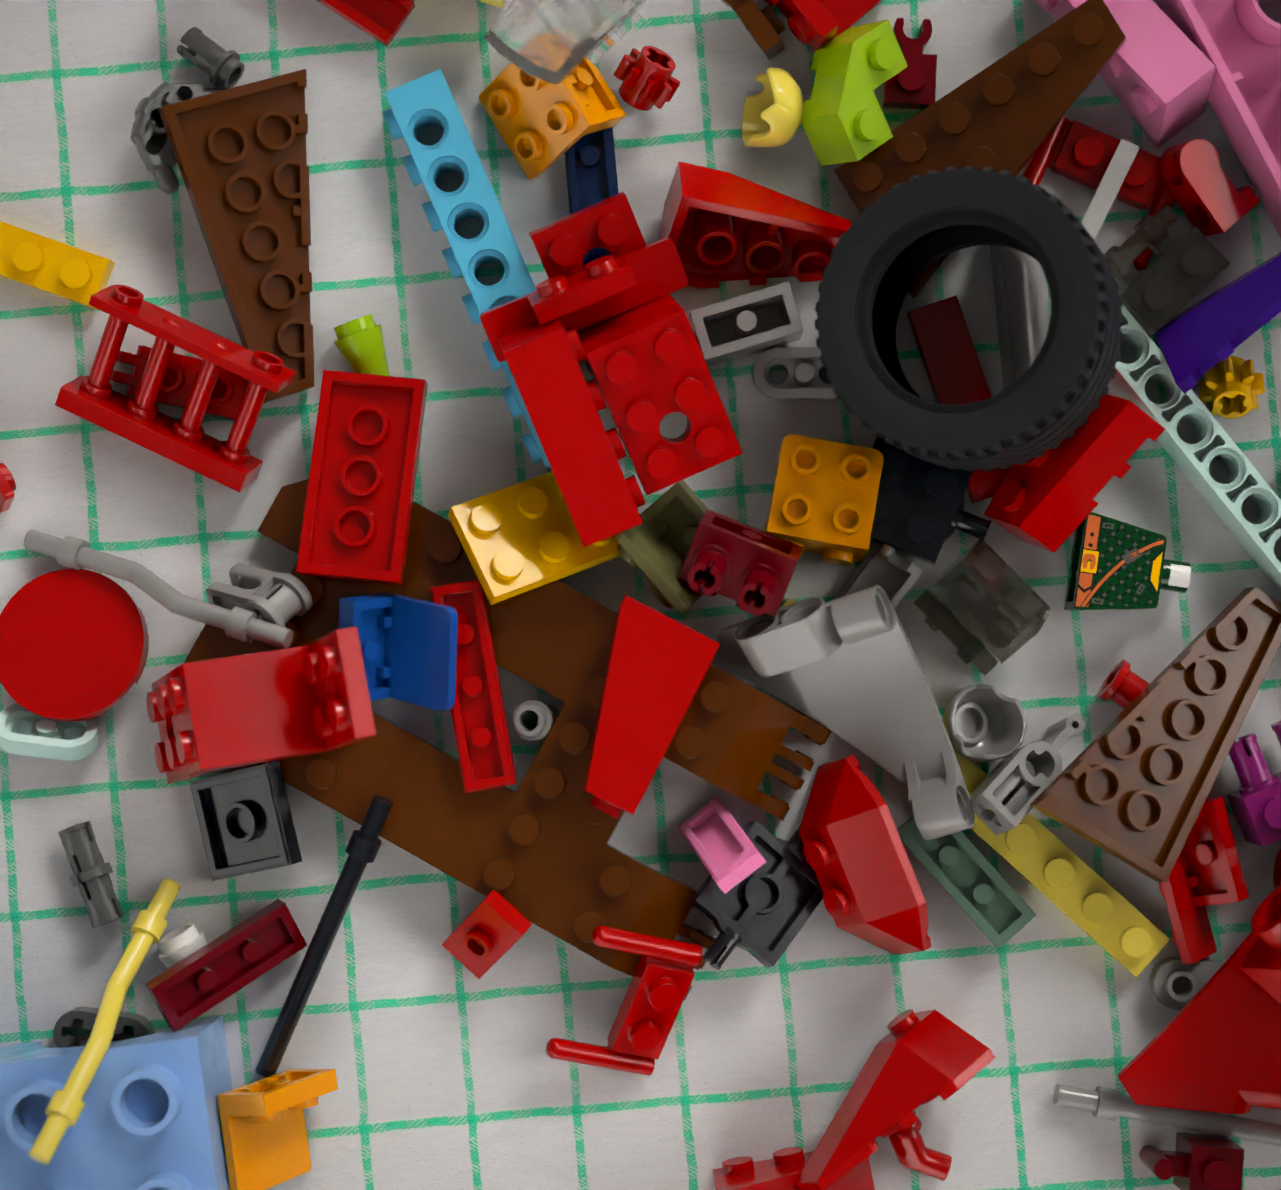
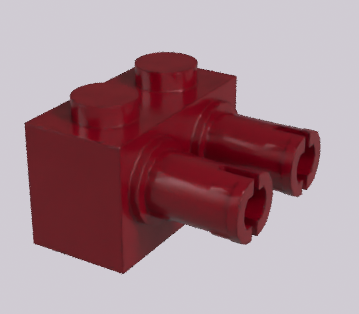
[679,509,803,617]

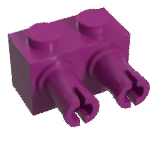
[1226,721,1281,846]

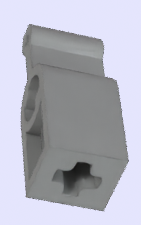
[969,713,1086,835]

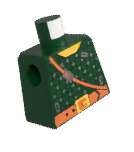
[1064,512,1191,611]

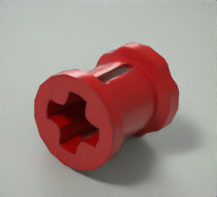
[1097,660,1150,709]

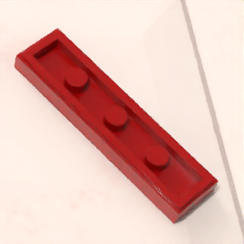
[906,295,1008,504]
[430,579,518,793]

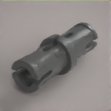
[58,821,125,928]

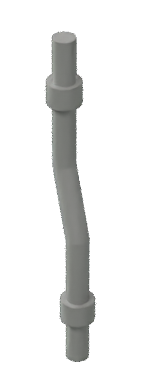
[24,529,294,649]

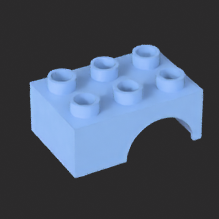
[0,1015,233,1190]

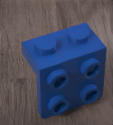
[339,592,458,711]

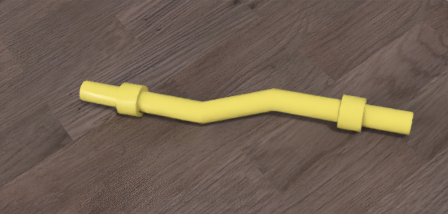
[29,878,181,1164]

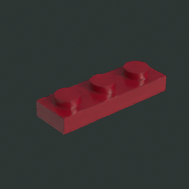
[145,899,307,1032]

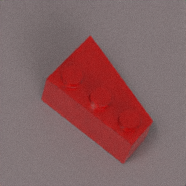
[984,394,1165,553]

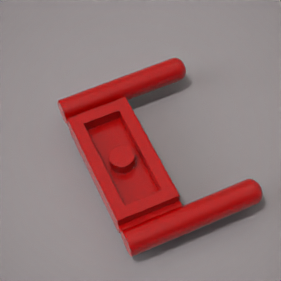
[1021,116,1175,271]
[546,925,702,1076]

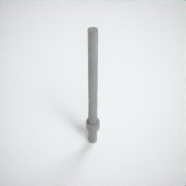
[1053,1084,1281,1146]

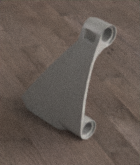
[712,585,975,841]

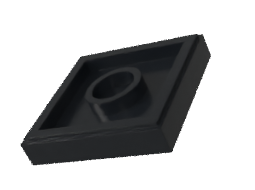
[189,761,302,881]

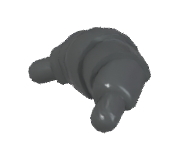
[130,82,224,194]

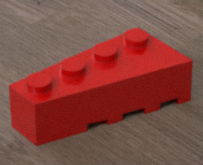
[497,318,646,547]

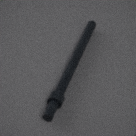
[255,795,393,1078]

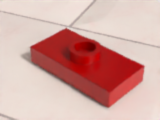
[442,889,532,979]

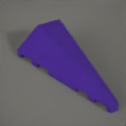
[1155,252,1281,394]

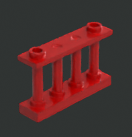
[55,284,297,493]

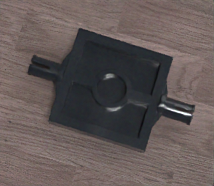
[870,437,992,565]
[689,820,824,970]

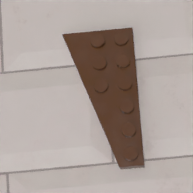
[834,0,1126,299]
[159,69,314,404]
[1030,586,1281,882]

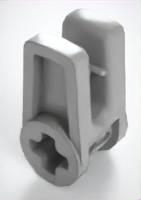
[206,563,313,628]

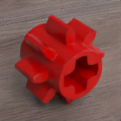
[614,46,680,111]

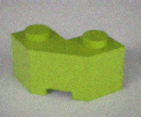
[801,19,908,166]

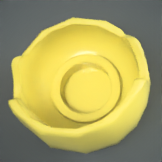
[742,68,803,148]

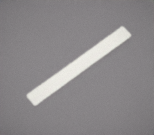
[1048,139,1139,294]

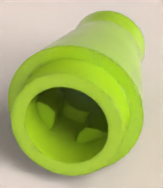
[334,314,390,376]

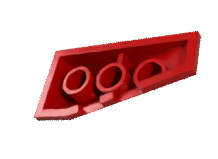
[659,162,852,289]
[796,1009,995,1190]

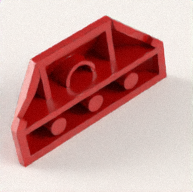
[798,755,931,955]

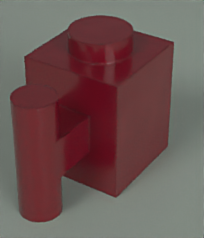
[1139,1132,1245,1190]

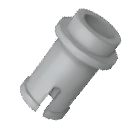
[512,700,560,741]

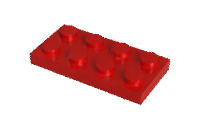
[296,370,428,585]

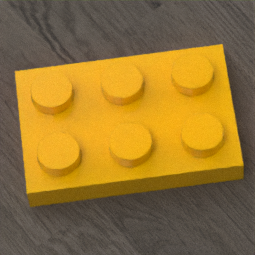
[448,471,621,605]

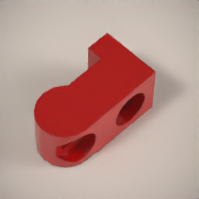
[1159,139,1260,238]

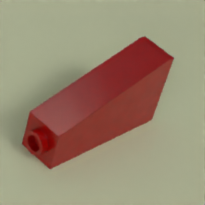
[583,595,720,819]

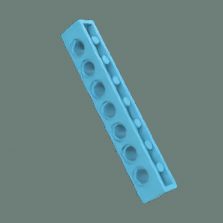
[382,69,552,472]

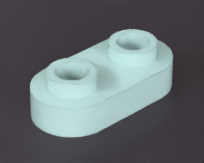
[0,704,100,761]

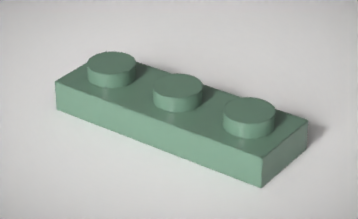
[897,815,1036,949]

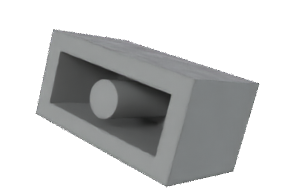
[688,281,804,367]

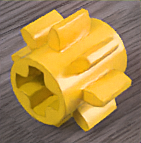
[1198,356,1265,419]

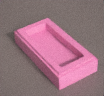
[678,797,766,894]

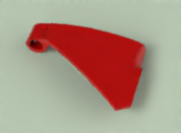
[1117,850,1281,1115]

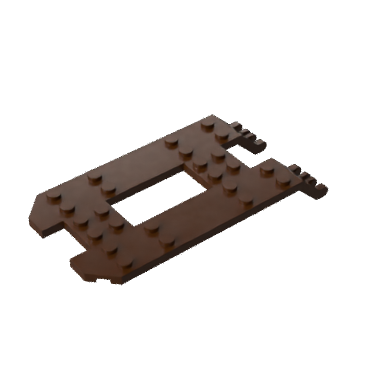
[184,479,831,1001]

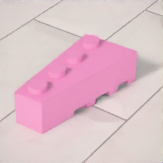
[1035,0,1215,148]

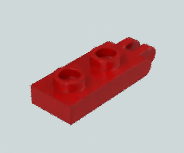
[110,345,249,421]

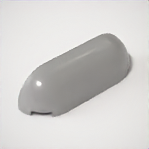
[990,245,1050,390]

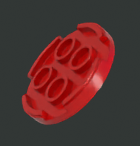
[0,569,149,722]

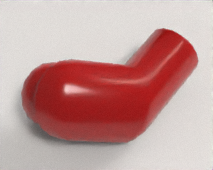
[889,1115,952,1181]

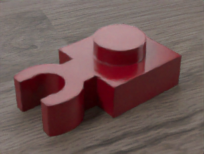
[882,18,937,109]

